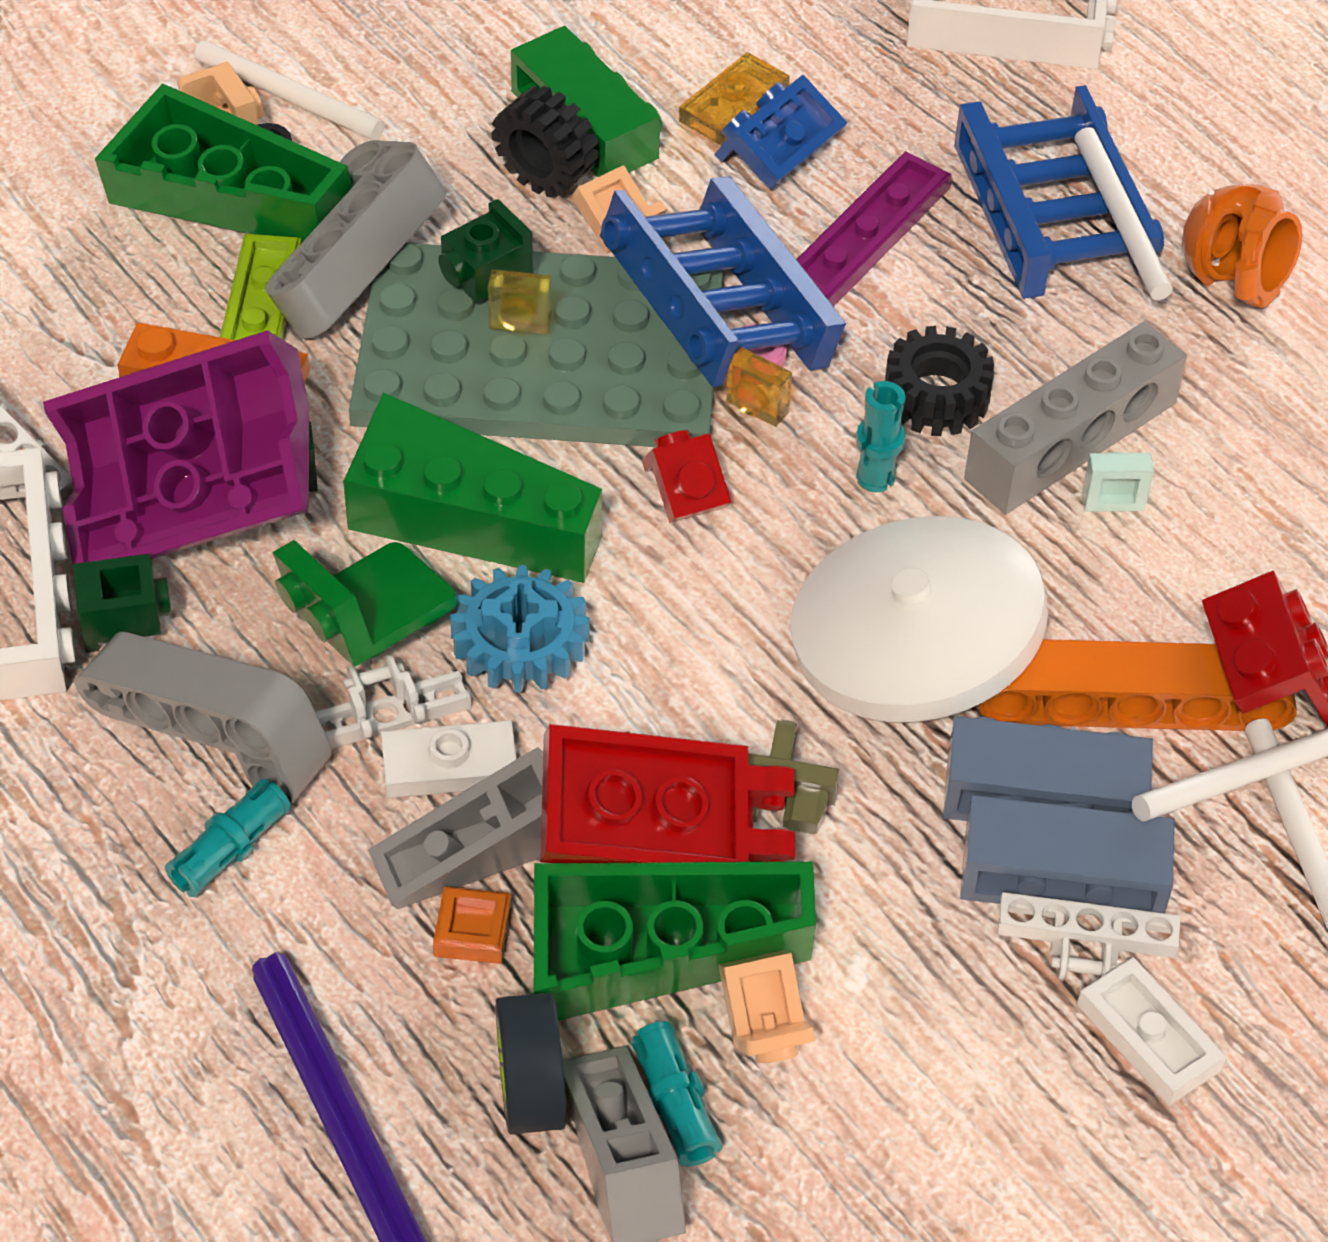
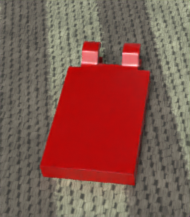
[540,724,795,863]

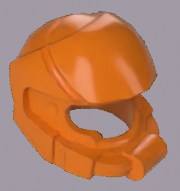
[1182,184,1303,308]

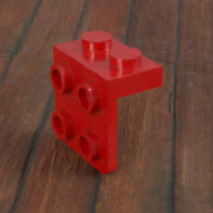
[1202,570,1328,727]

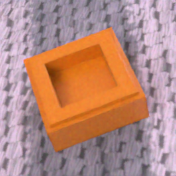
[433,886,512,964]

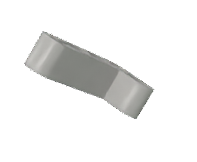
[265,140,446,338]
[75,632,332,805]

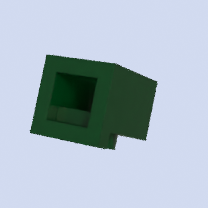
[438,199,533,303]
[73,553,172,653]

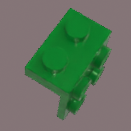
[272,540,458,668]

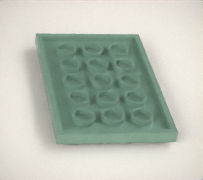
[349,243,723,447]

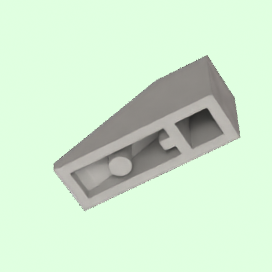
[368,747,543,909]
[563,1046,686,1242]

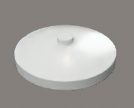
[791,516,1048,722]

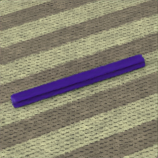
[252,952,427,1242]

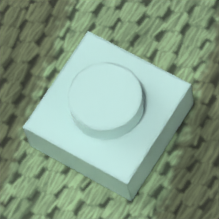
[1082,452,1154,512]

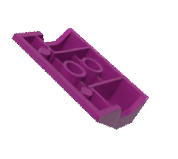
[43,330,309,564]

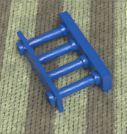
[954,85,1164,299]
[600,176,846,387]

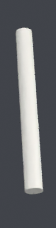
[194,40,385,140]
[1074,127,1173,300]
[1245,718,1328,930]
[1132,729,1328,822]

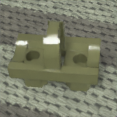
[748,719,839,834]

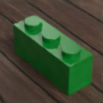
[510,25,662,177]

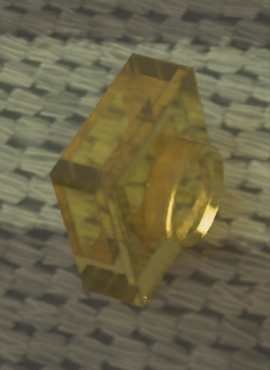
[488,270,551,334]
[726,347,792,427]

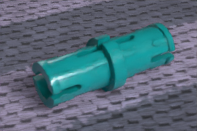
[856,381,906,493]
[165,778,291,897]
[631,1021,722,1167]

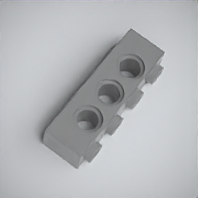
[964,321,1187,515]

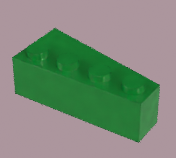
[95,83,352,242]
[343,392,602,583]
[533,862,816,1021]

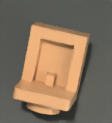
[177,61,263,125]
[572,165,667,254]
[718,950,816,1063]

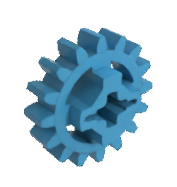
[450,565,590,692]

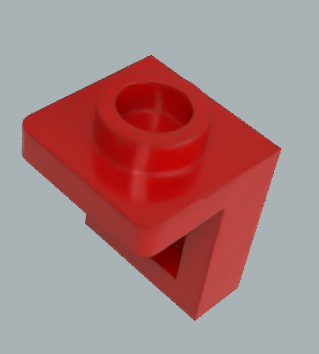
[641,430,732,523]

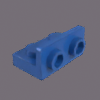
[714,74,848,190]

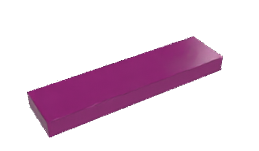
[796,151,952,307]

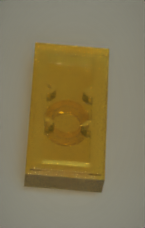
[679,52,790,145]

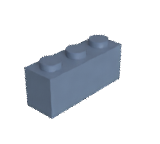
[943,716,1153,821]
[960,795,1175,915]

